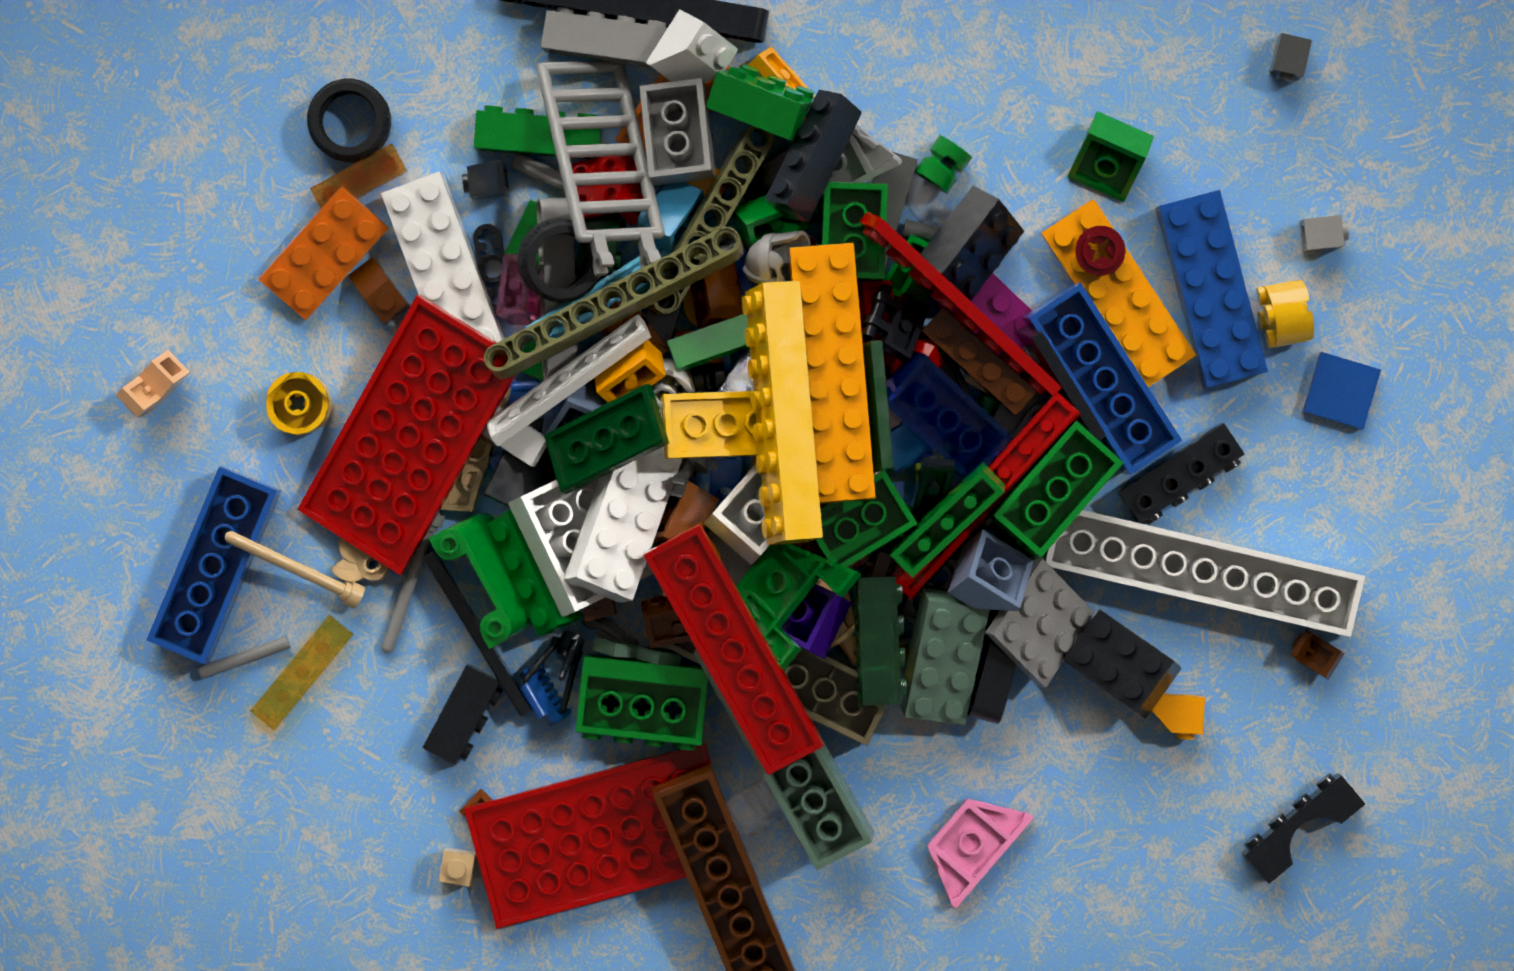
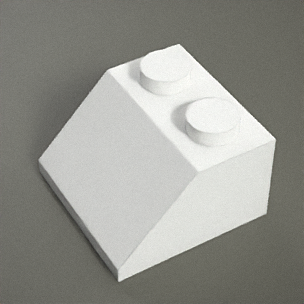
[646,9,738,83]

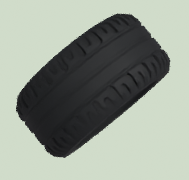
[307,78,391,163]
[517,218,600,303]

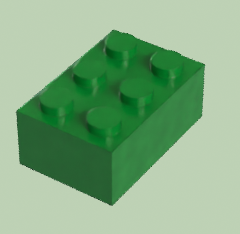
[706,65,815,140]
[822,182,888,281]
[815,470,917,567]

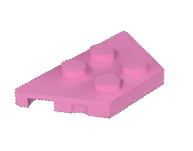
[927,798,1034,909]

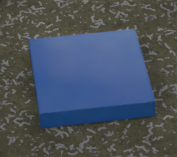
[1302,352,1381,429]

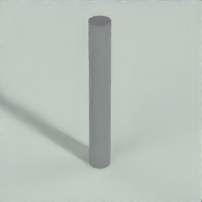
[198,636,290,679]

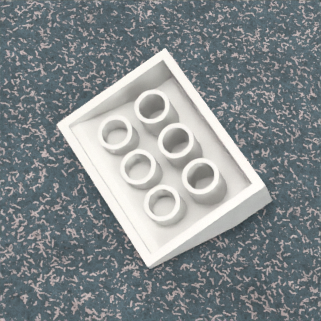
[508,479,654,617]

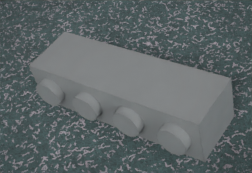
[541,7,668,68]

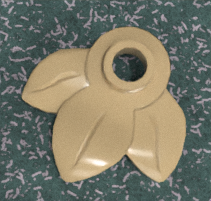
[332,537,389,583]

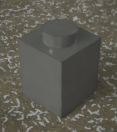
[1269,33,1312,83]

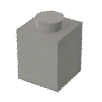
[1300,215,1349,252]

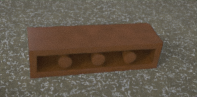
[921,308,1037,416]

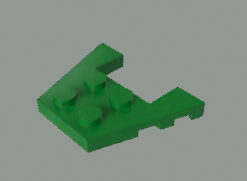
[736,544,861,670]

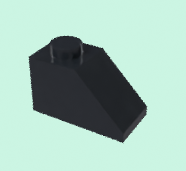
[462,160,509,200]

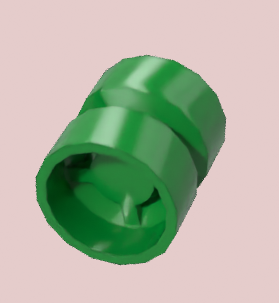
[914,135,972,194]

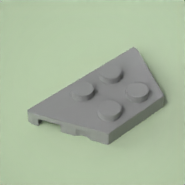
[820,124,902,202]

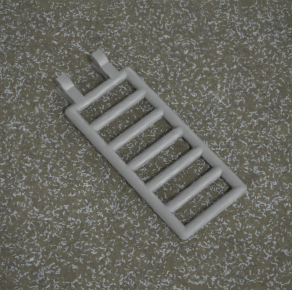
[536,61,664,276]

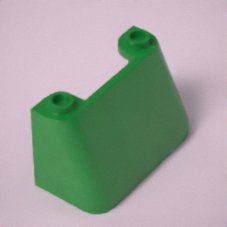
[428,513,533,649]

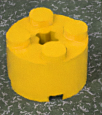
[1256,280,1314,349]
[266,372,333,435]

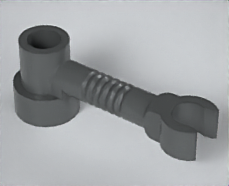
[670,457,711,498]

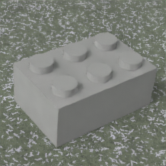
[639,78,716,186]

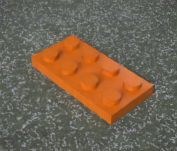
[258,185,389,320]

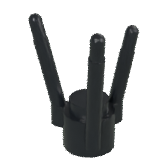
[522,630,585,712]

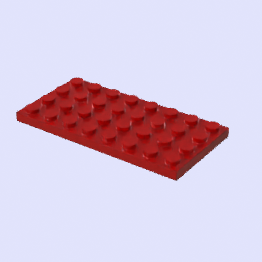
[297,295,517,575]
[464,742,712,929]

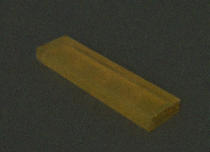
[250,614,354,731]

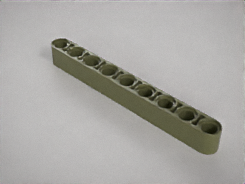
[484,227,744,379]

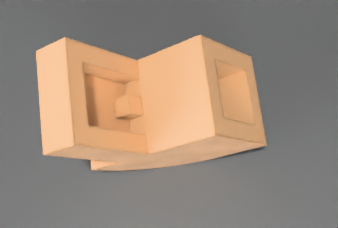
[116,350,190,417]

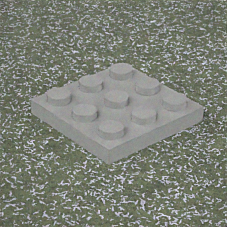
[985,558,1094,688]

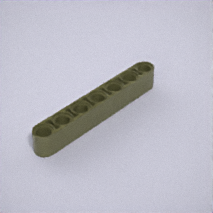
[648,126,774,315]

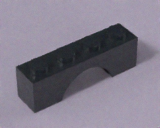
[1241,773,1365,884]

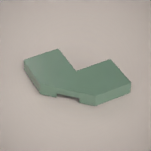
[592,638,682,666]

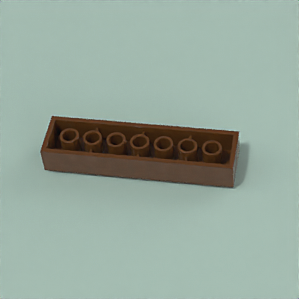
[652,763,796,971]

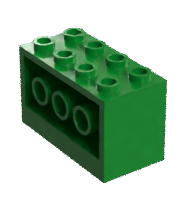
[575,654,709,750]

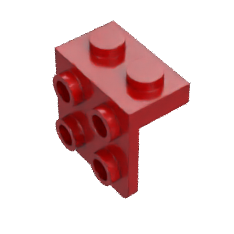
[571,156,643,225]

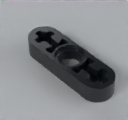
[473,224,513,314]

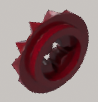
[1075,226,1126,276]

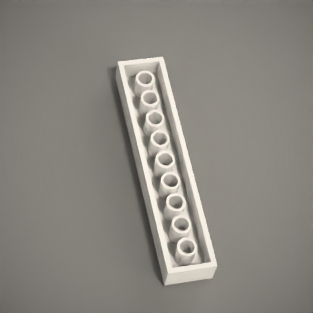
[1044,510,1365,637]

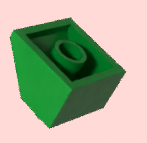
[1067,111,1154,202]

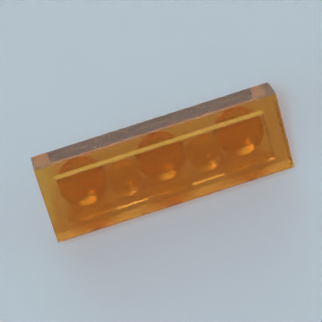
[310,143,408,208]

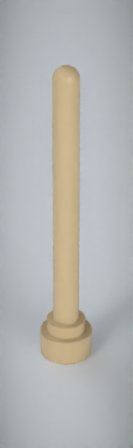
[225,531,365,609]

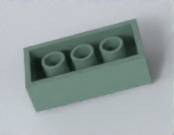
[898,587,990,725]

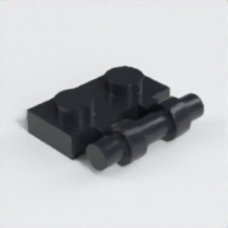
[862,283,929,363]

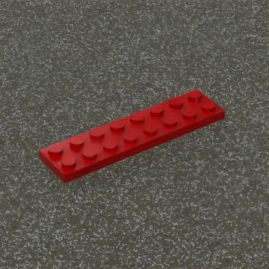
[859,212,1062,397]
[643,523,824,775]

